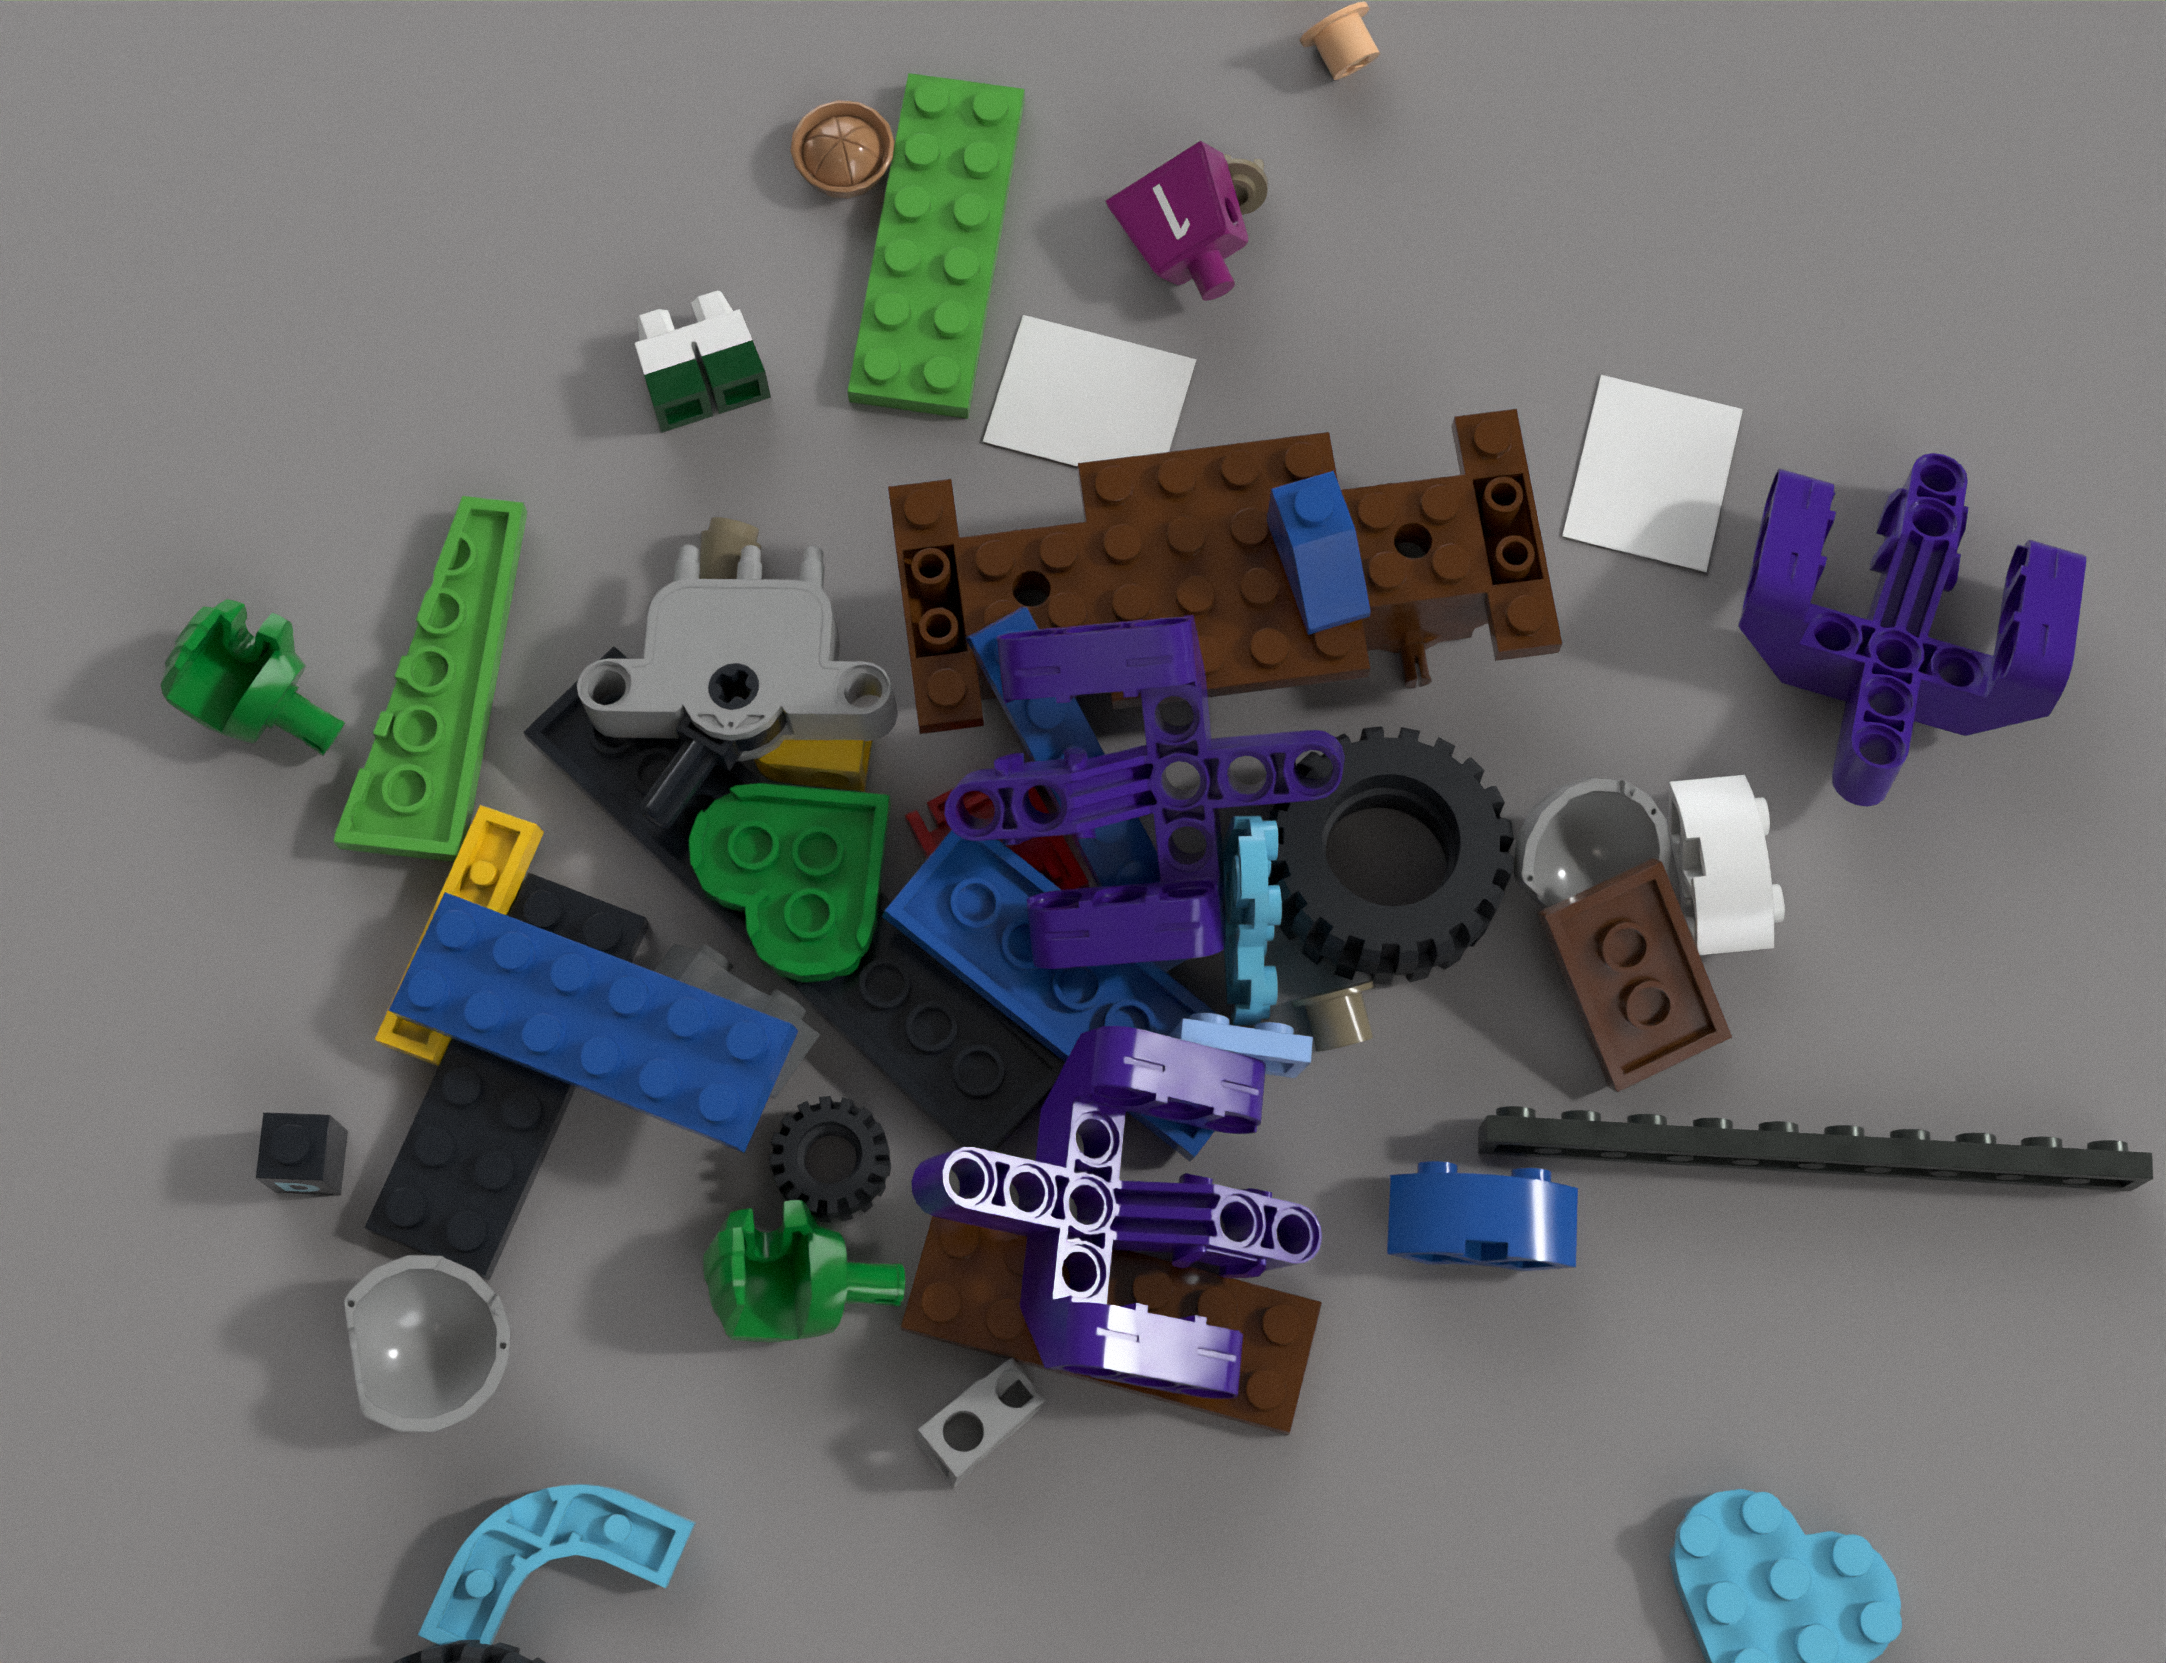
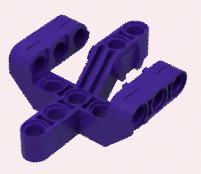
[1738,453,2086,807]
[944,615,1345,969]
[911,1026,1322,1399]

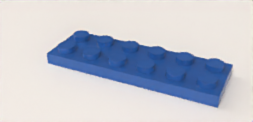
[882,830,1231,1162]
[389,892,798,1153]

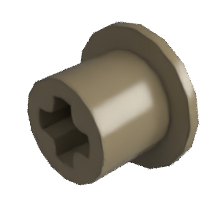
[1290,981,1374,1052]

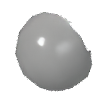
[1514,777,1672,909]
[344,1255,510,1432]

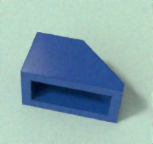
[1267,471,1371,635]

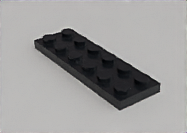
[364,873,649,1280]

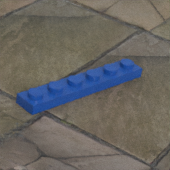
[966,607,1187,972]

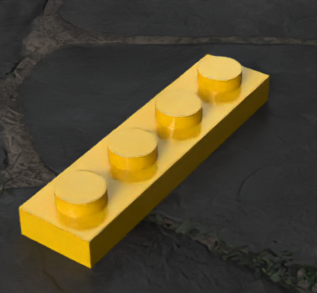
[375,805,544,1066]

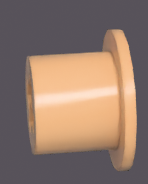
[1300,1,1380,80]

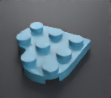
[1222,816,1282,1026]
[1669,1489,1902,1663]

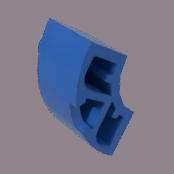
[1387,1161,1578,1271]

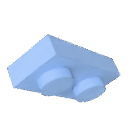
[1170,1013,1313,1078]

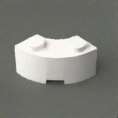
[1668,775,1785,955]

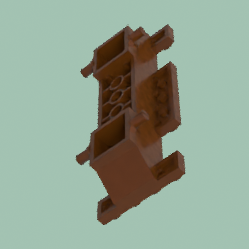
[888,409,1562,734]

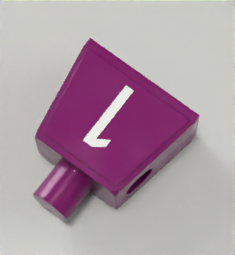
[1106,140,1248,301]

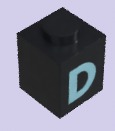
[256,1112,348,1195]

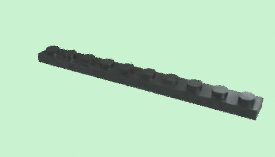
[1478,1106,2153,1191]

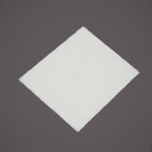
[983,315,1197,467]
[1562,375,1743,572]

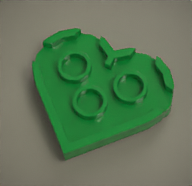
[689,783,891,982]

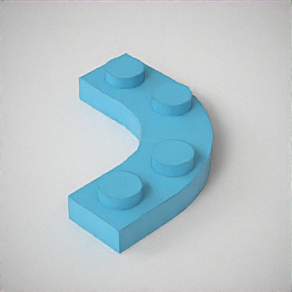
[418,1484,696,1645]

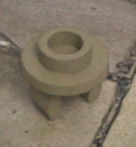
[1224,154,1268,215]

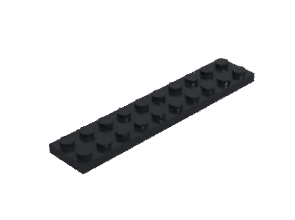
[523,646,1065,1152]

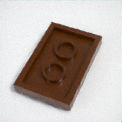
[1537,858,1732,1092]

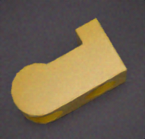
[754,740,872,791]

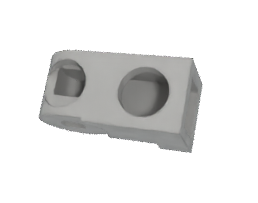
[915,1358,1048,1489]

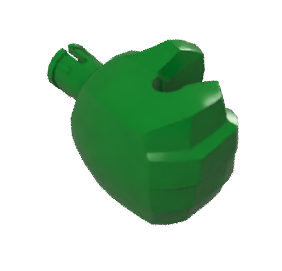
[160,599,346,756]
[703,1200,905,1342]

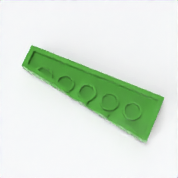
[334,496,528,862]

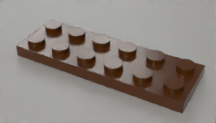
[901,1216,1322,1435]

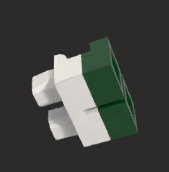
[635,290,771,433]

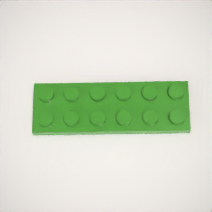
[847,73,1025,419]

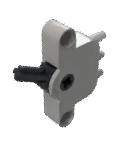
[577,545,898,829]

